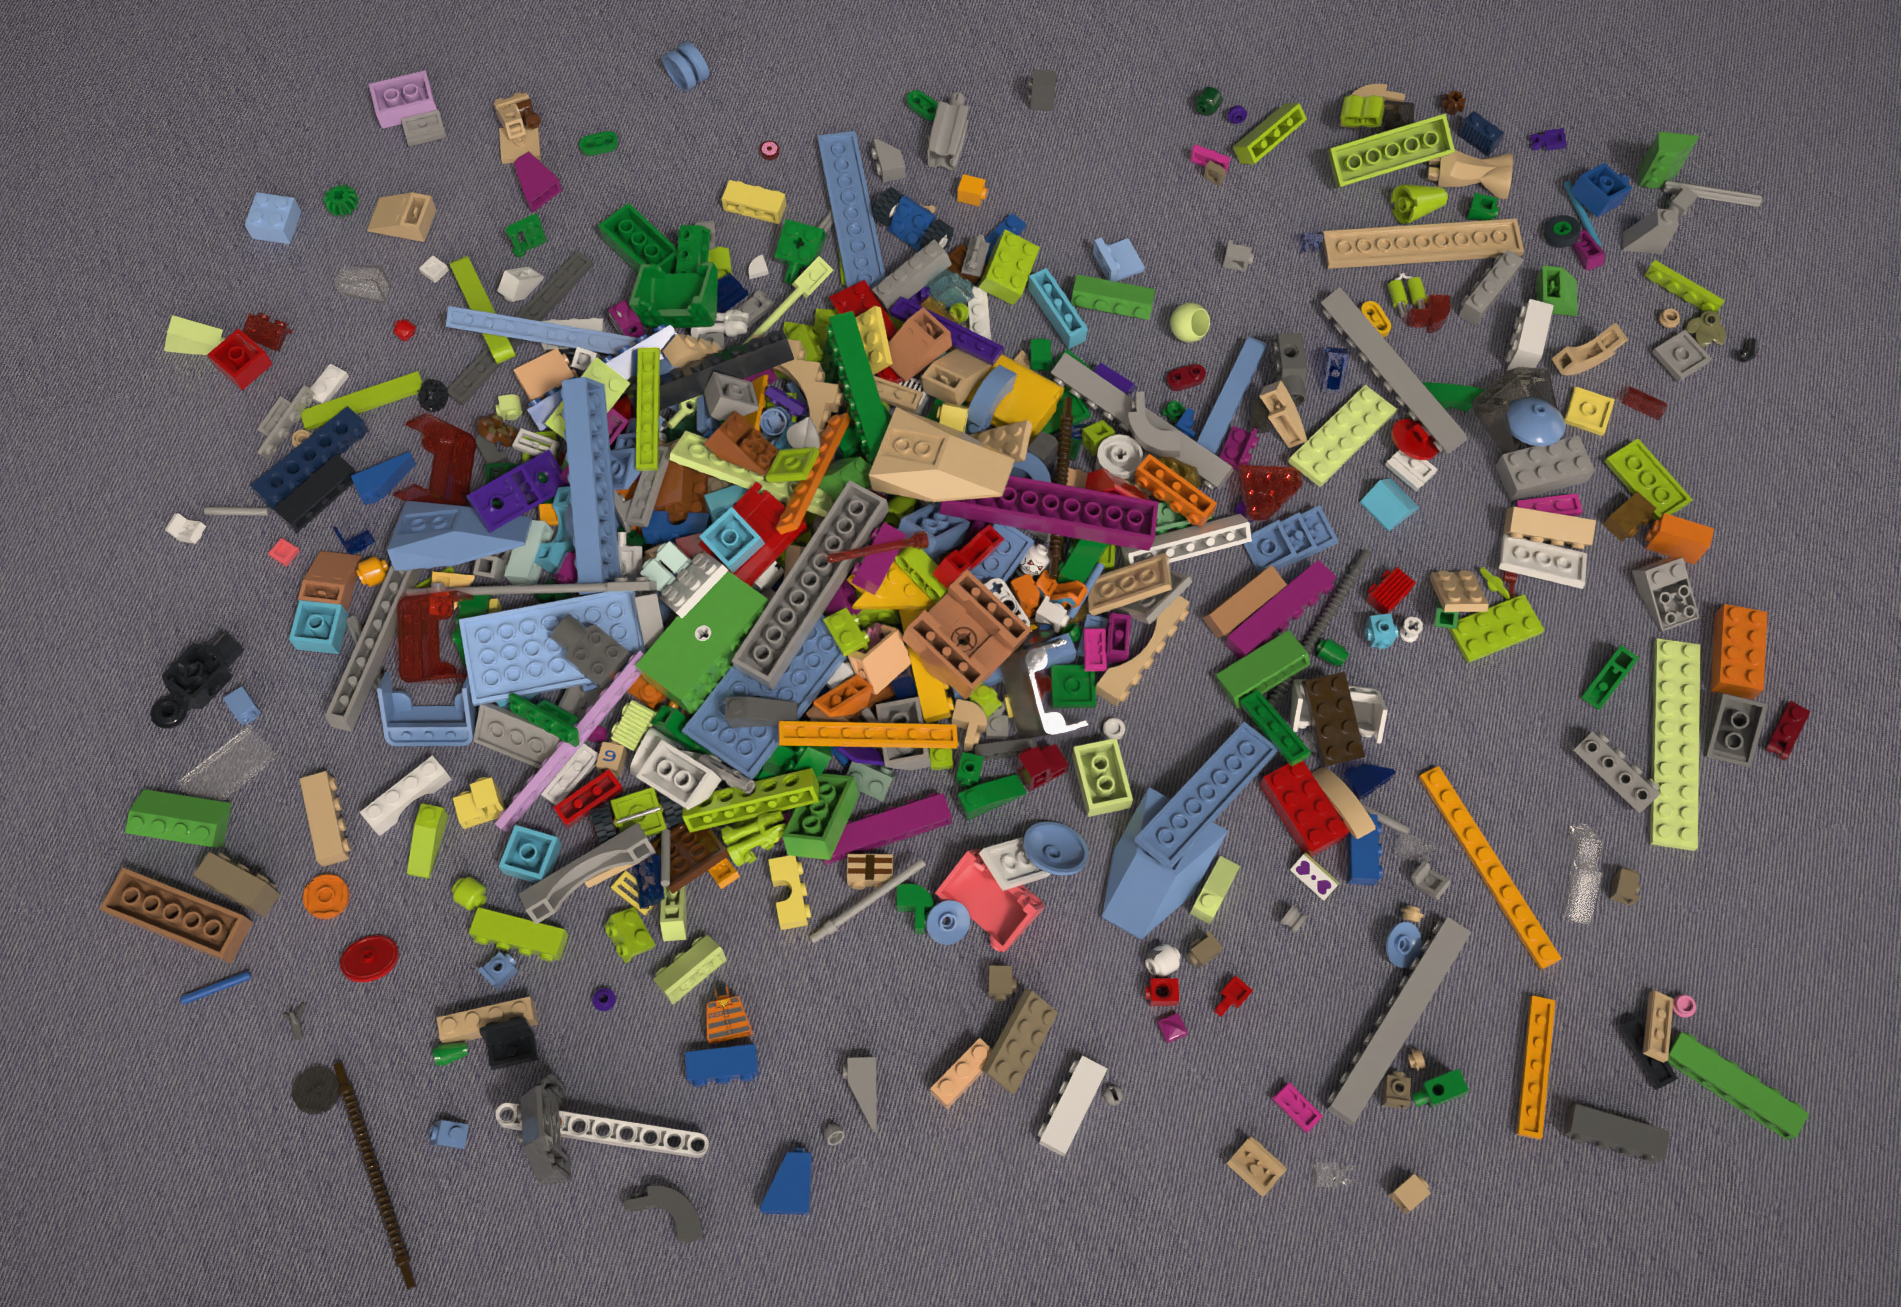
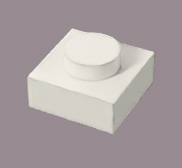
[419,256,449,283]

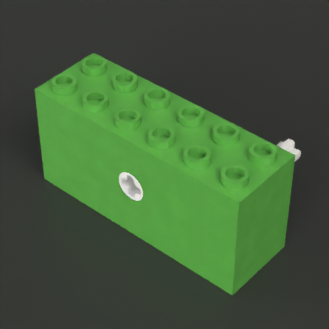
[635,571,769,715]

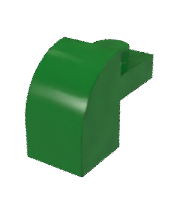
[897,884,933,934]

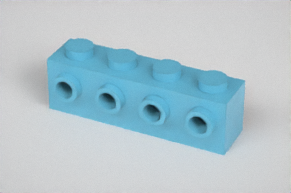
[1028,268,1088,349]

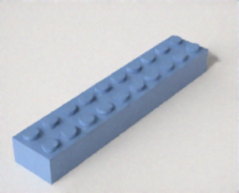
[561,377,621,596]

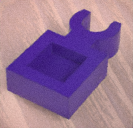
[1530,128,1567,151]

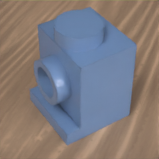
[478,952,519,991]

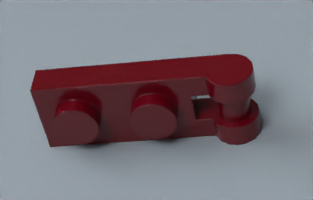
[1764,701,1811,761]

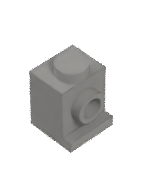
[1667,185,1698,221]
[1223,240,1254,272]

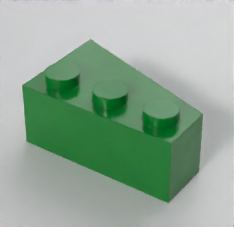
[453,595,492,666]

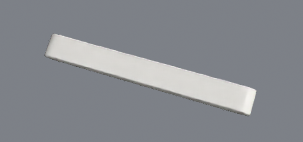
[496,1103,709,1158]

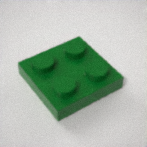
[1051,665,1096,709]

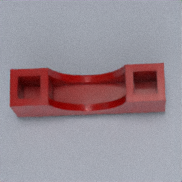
[932,524,1005,589]

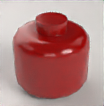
[394,319,417,342]

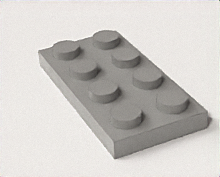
[473,703,562,769]

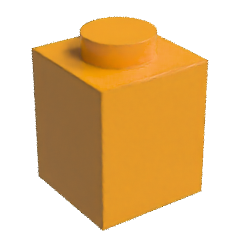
[957,174,988,207]

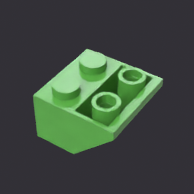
[1536,266,1578,316]

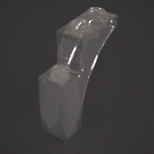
[1563,824,1603,925]

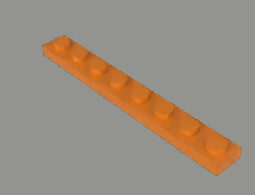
[776,413,851,534]

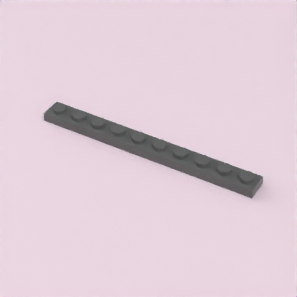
[447,251,593,406]

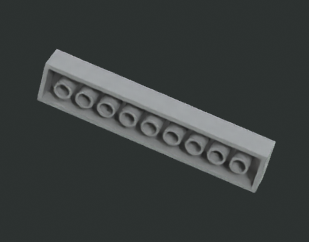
[732,480,889,690]

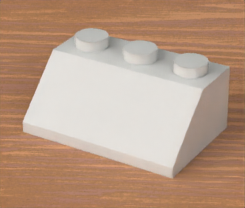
[636,739,722,810]

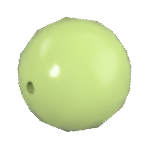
[1170,302,1210,343]

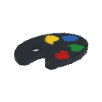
[1023,623,1055,649]

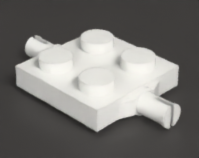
[617,532,642,582]

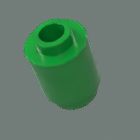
[1316,638,1349,667]

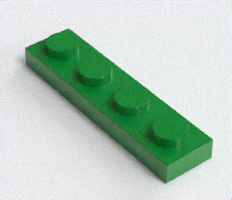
[1240,690,1311,766]

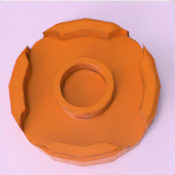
[302,874,350,920]

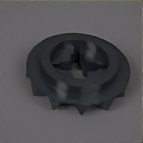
[417,379,448,412]

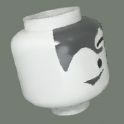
[1145,943,1180,978]

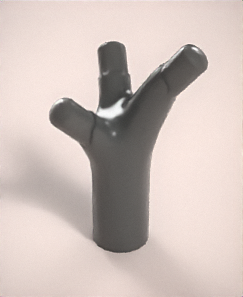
[283,1003,306,1041]

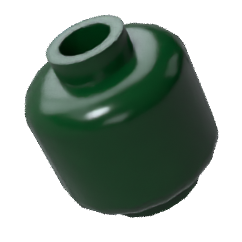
[1194,87,1223,116]

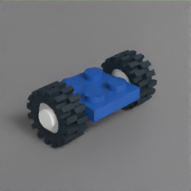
[872,187,954,251]

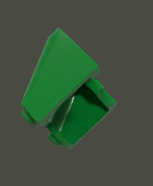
[629,262,718,328]

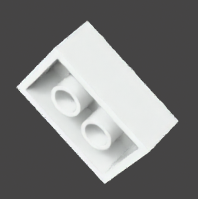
[1506,299,1554,376]

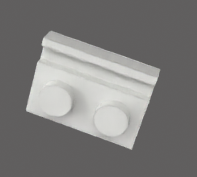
[1385,450,1438,492]

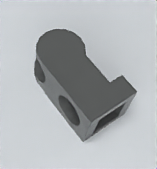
[476,434,510,463]

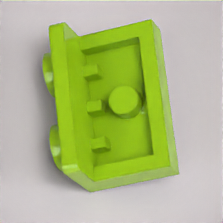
[786,324,824,362]
[823,607,870,657]
[605,907,656,963]

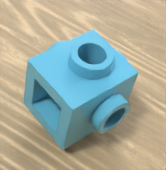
[1365,614,1398,649]

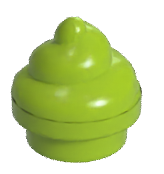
[949,302,969,323]

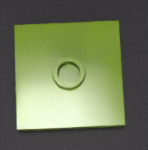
[765,447,820,483]

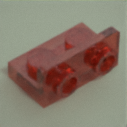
[243,312,293,352]

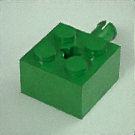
[774,219,827,285]

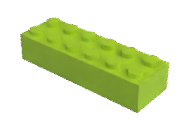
[1327,113,1455,188]

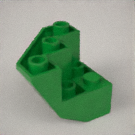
[752,716,832,782]

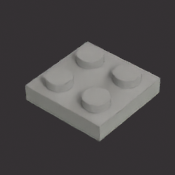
[1652,330,1712,382]

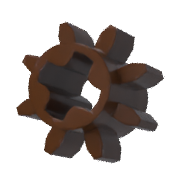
[1441,90,1466,115]

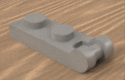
[719,290,775,339]

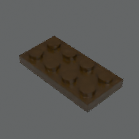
[1302,672,1365,767]

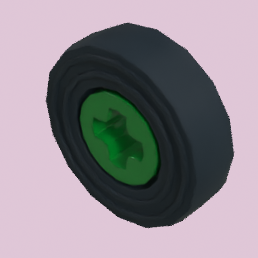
[1544,215,1581,248]

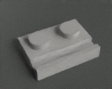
[401,110,447,147]

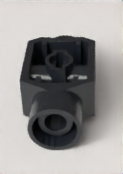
[150,632,244,729]

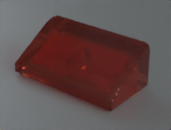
[1621,386,1667,420]

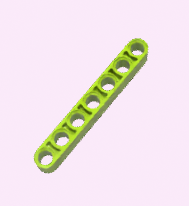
[449,255,516,364]

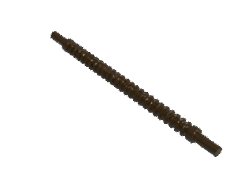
[1048,396,1073,580]
[333,1062,416,1290]

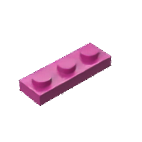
[1515,493,1583,517]

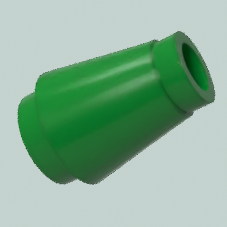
[432,1042,468,1067]

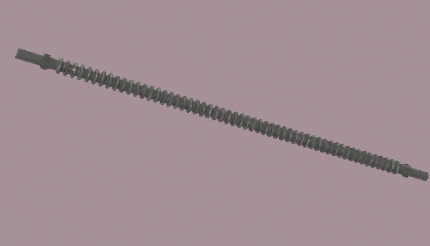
[1251,549,1371,733]

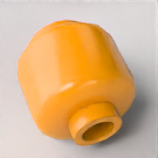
[356,556,389,587]

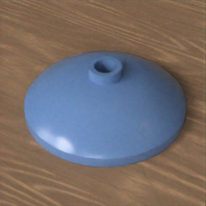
[1503,397,1566,446]
[1023,822,1089,875]

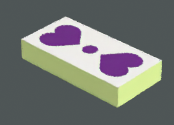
[1290,853,1340,901]

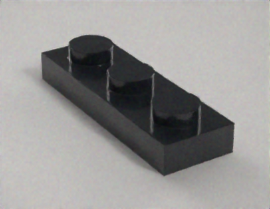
[1618,1016,1678,1090]

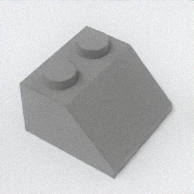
[704,372,759,421]

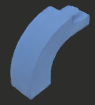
[966,365,1017,434]
[1010,452,1051,483]

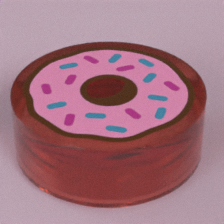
[760,140,780,161]

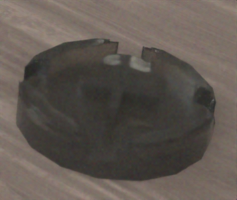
[292,1067,340,1115]

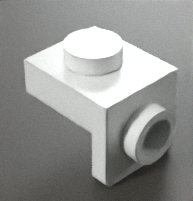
[165,513,206,544]

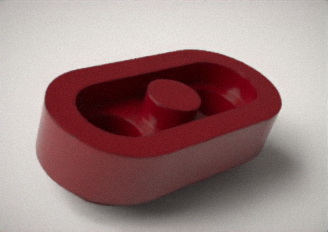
[1166,364,1206,391]

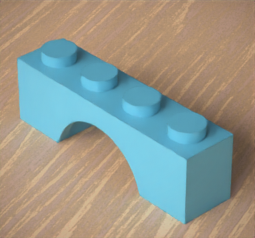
[534,486,575,574]

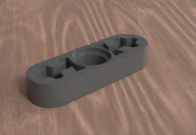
[974,738,1037,761]

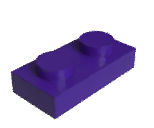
[765,386,809,416]

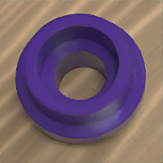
[1228,105,1247,124]
[592,988,616,1012]

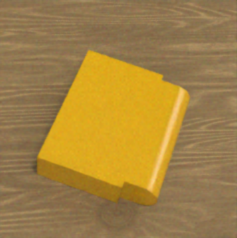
[963,354,1064,445]

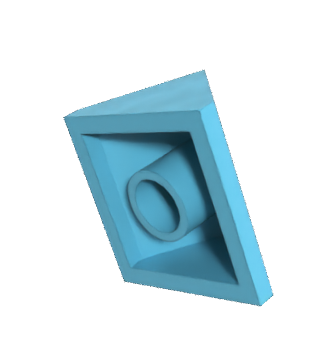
[1360,478,1419,532]

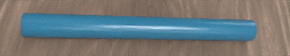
[1564,181,1602,247]

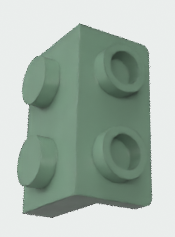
[847,761,897,802]

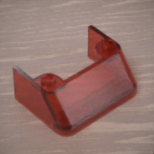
[394,412,476,506]
[397,590,474,684]

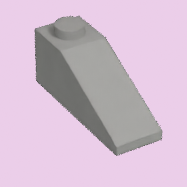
[843,1057,877,1133]

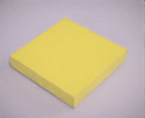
[1564,386,1615,436]

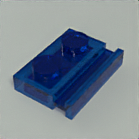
[717,272,748,313]
[635,855,665,909]

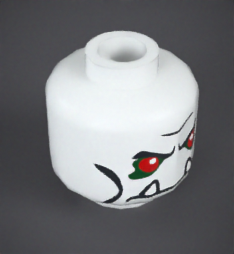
[1020,544,1050,576]

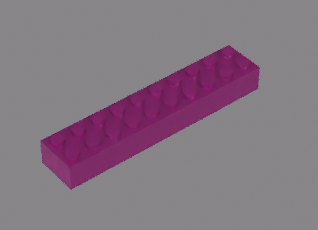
[939,476,1159,551]

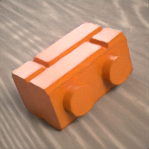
[1010,574,1040,618]

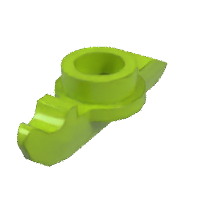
[1480,567,1510,600]

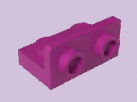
[1219,426,1259,472]

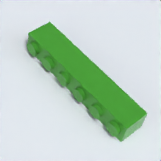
[1667,1032,1809,1141]

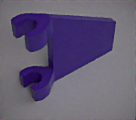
[837,746,885,766]

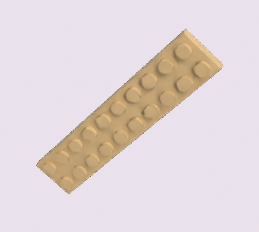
[1322,219,1524,269]

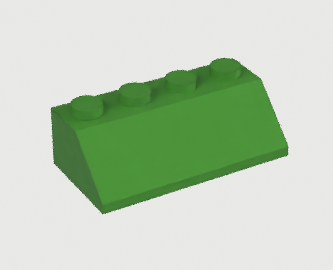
[125,789,232,847]

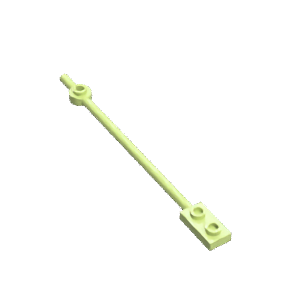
[667,256,833,429]

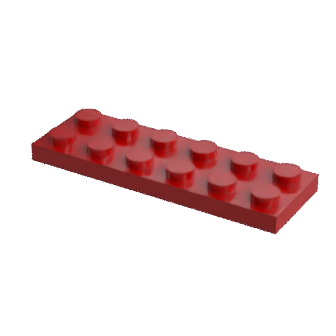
[829,279,922,384]

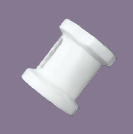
[1399,617,1423,642]

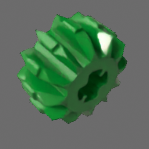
[323,183,359,218]

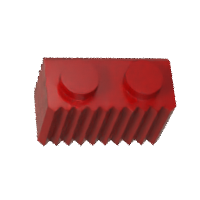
[1366,567,1416,614]

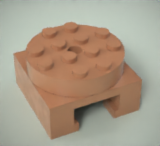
[902,570,1031,700]

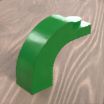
[651,705,718,758]

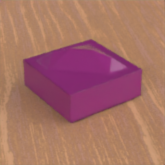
[1157,1013,1188,1044]

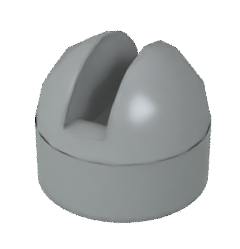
[1104,1086,1123,1106]
[824,1124,845,1145]

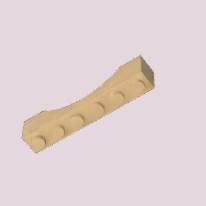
[1096,595,1190,707]

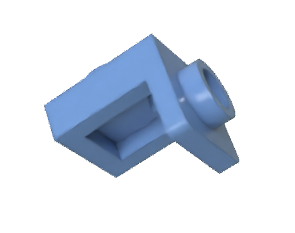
[428,1120,469,1149]

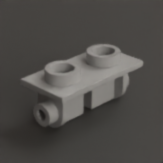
[961,234,990,277]

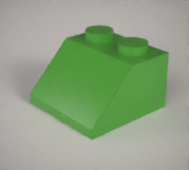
[819,457,872,500]

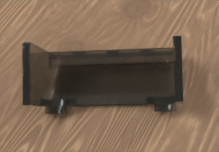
[999,639,1088,738]

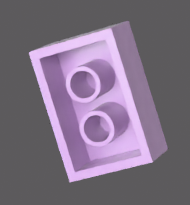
[369,70,437,129]

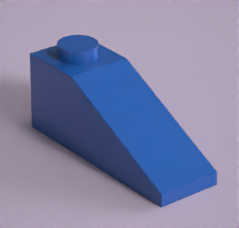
[351,451,416,505]

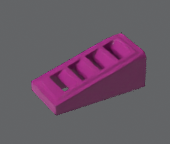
[1571,229,1606,271]

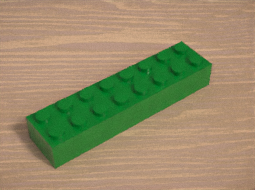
[826,311,889,466]

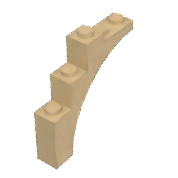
[753,334,844,439]

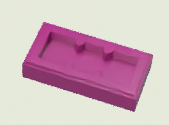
[1190,144,1231,175]
[1083,628,1107,671]
[1272,1082,1323,1134]

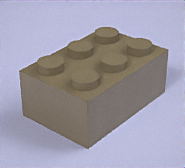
[193,852,280,918]

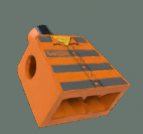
[707,986,753,1045]

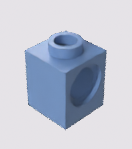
[223,686,262,725]

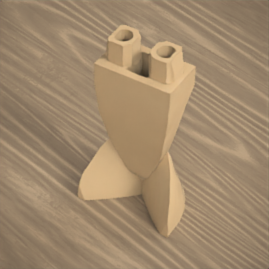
[1427,149,1513,199]

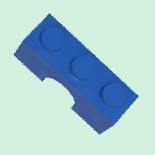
[642,511,712,545]

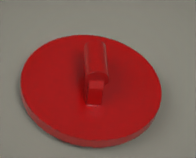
[1391,419,1439,460]
[340,935,399,982]

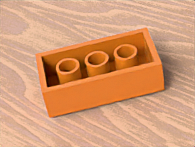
[1710,604,1767,700]

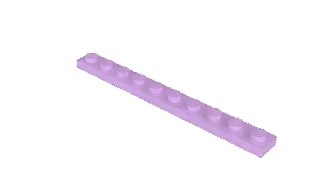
[495,651,645,832]

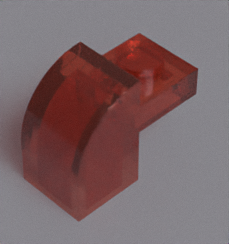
[1407,295,1451,333]

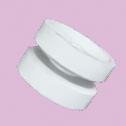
[1095,434,1143,482]

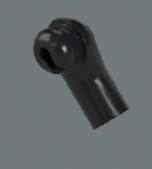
[1737,338,1758,363]

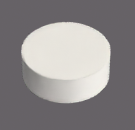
[1103,718,1125,740]

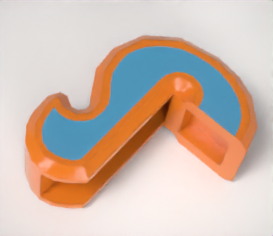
[1034,570,1088,608]

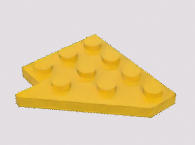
[847,546,937,610]

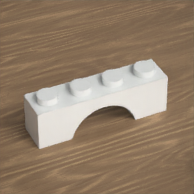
[360,756,452,836]

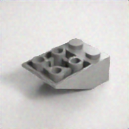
[1632,557,1700,632]

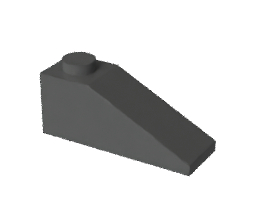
[725,697,798,728]

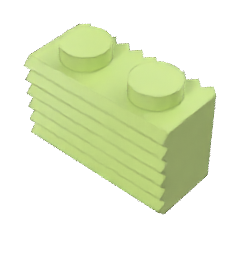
[611,700,657,752]

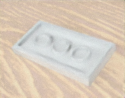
[1498,534,1587,589]

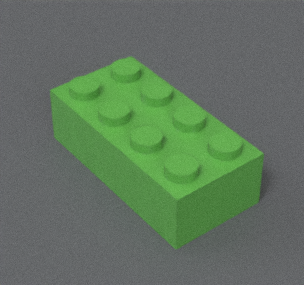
[782,773,859,860]

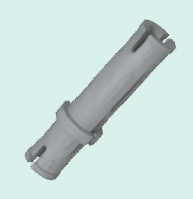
[698,754,755,794]

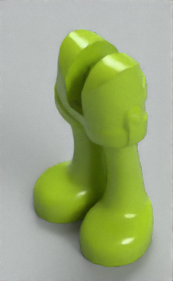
[721,811,787,867]

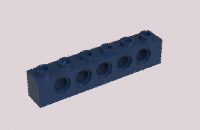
[250,406,368,510]

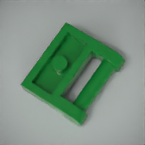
[506,213,547,258]

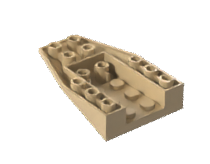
[869,407,1015,502]

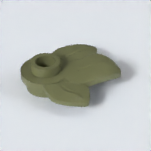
[1686,311,1726,348]

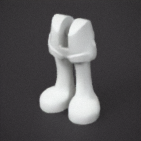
[691,310,749,339]

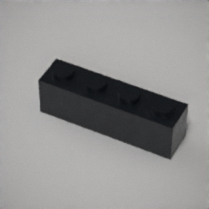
[273,454,357,534]

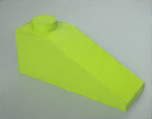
[407,803,449,879]

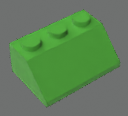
[1639,131,1698,188]

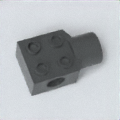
[1269,333,1307,407]
[551,615,631,691]

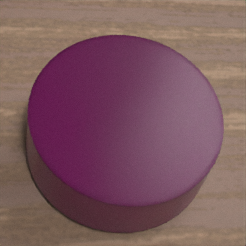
[586,726,607,743]

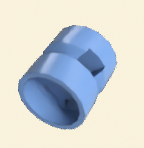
[760,405,792,436]

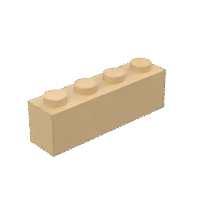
[1503,507,1596,550]
[300,771,351,867]
[437,996,539,1044]

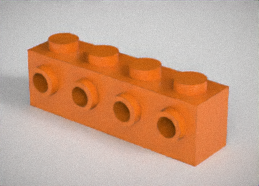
[1134,454,1217,528]

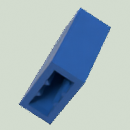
[760,1148,812,1215]

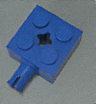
[1570,163,1632,218]

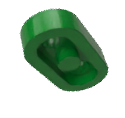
[907,90,938,121]
[579,131,619,156]

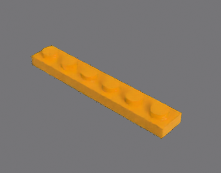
[1516,995,1556,1140]

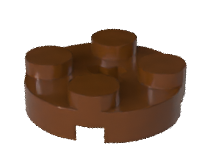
[475,414,518,447]

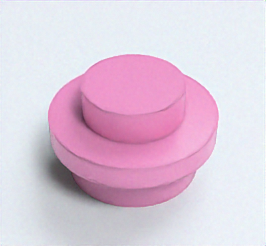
[1673,994,1696,1018]

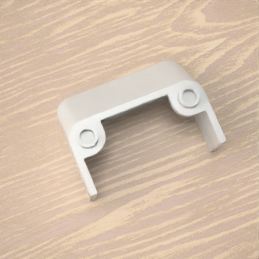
[1290,679,1388,743]

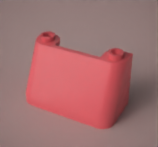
[935,849,1045,953]

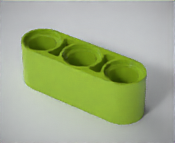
[895,543,949,603]

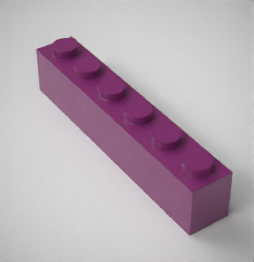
[1225,559,1337,660]
[823,793,952,865]

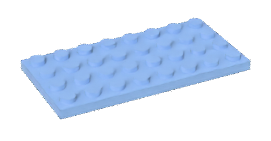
[459,591,646,706]

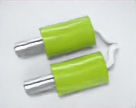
[1387,273,1427,317]

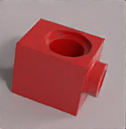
[1145,978,1179,1006]

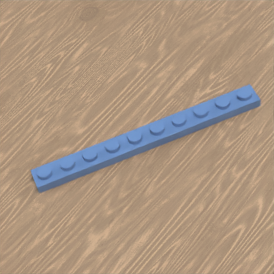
[446,306,638,355]

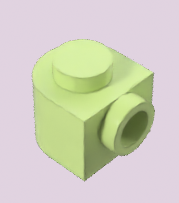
[495,394,522,420]

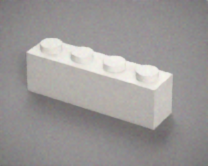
[1037,1056,1107,1157]

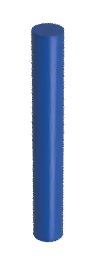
[180,970,252,1005]

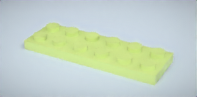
[1288,385,1397,487]

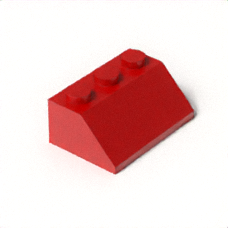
[1085,469,1150,500]

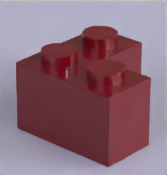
[1016,743,1069,792]

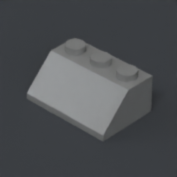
[876,697,932,771]

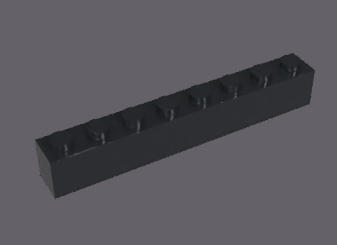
[627,329,794,415]

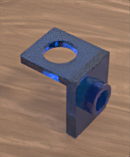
[333,526,375,555]

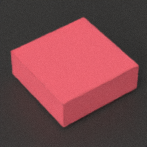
[268,538,300,567]

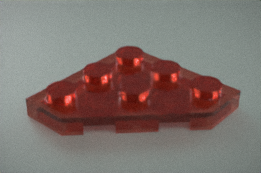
[1238,465,1303,521]

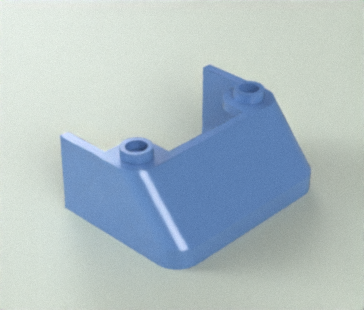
[377,672,477,746]

